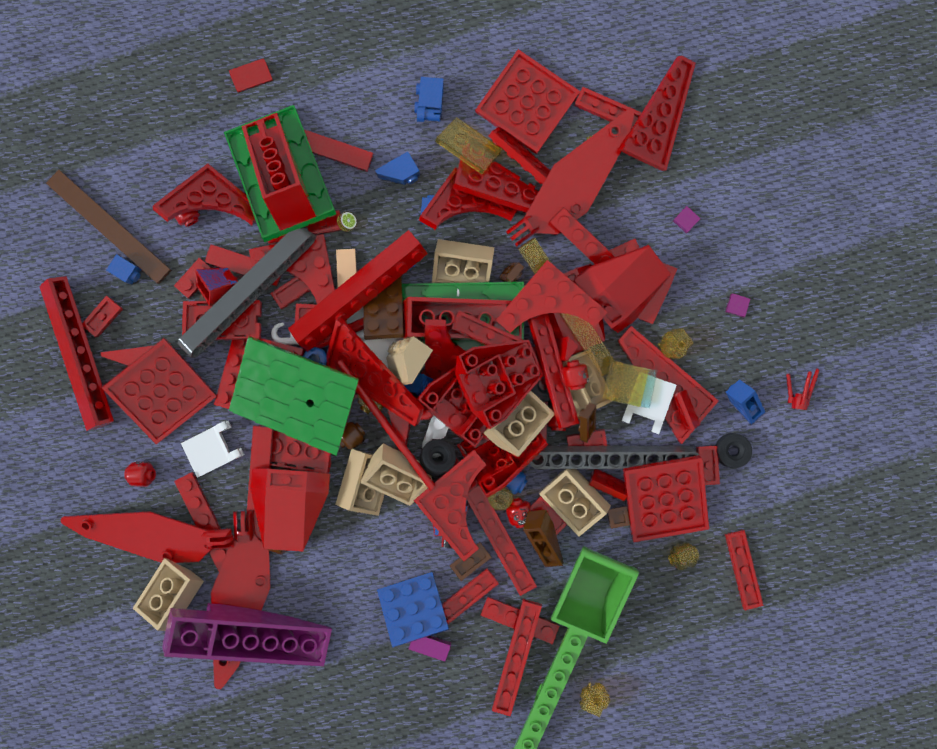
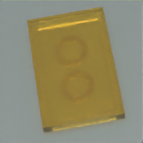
[435,117,502,174]

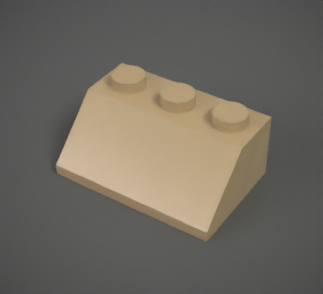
[432,239,495,283]
[386,336,433,385]
[562,349,614,417]
[484,391,555,457]
[361,443,432,506]
[335,449,385,516]
[539,469,611,536]
[133,558,204,631]

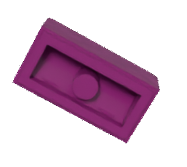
[409,636,451,661]

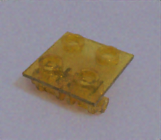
[602,361,649,407]

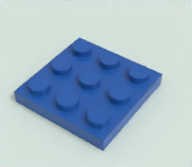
[377,572,449,648]

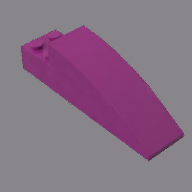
[162,603,332,666]

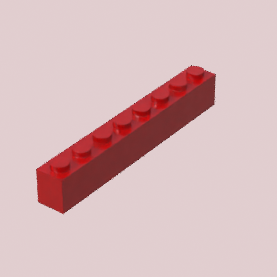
[288,230,428,352]
[39,276,114,431]

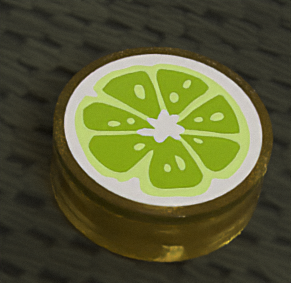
[337,211,357,232]

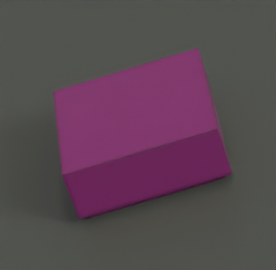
[673,206,701,234]
[725,293,750,318]

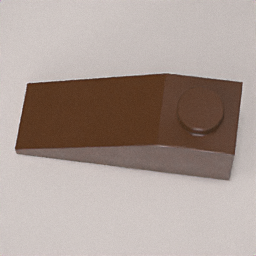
[523,510,564,567]

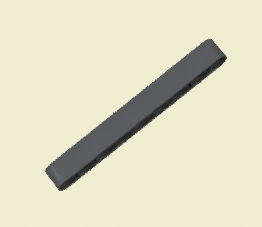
[178,227,316,358]
[530,446,699,469]

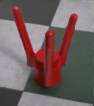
[786,369,820,410]

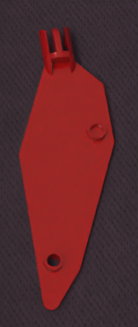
[506,109,634,247]
[211,510,270,689]
[61,511,235,563]

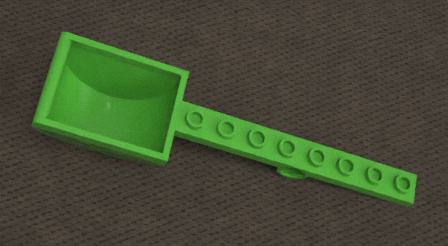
[513,546,639,749]

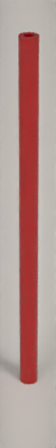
[336,360,436,490]

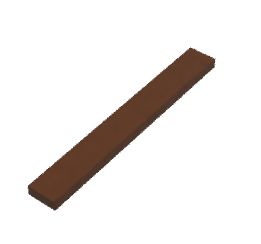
[46,169,172,284]

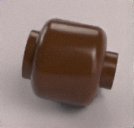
[340,421,366,450]

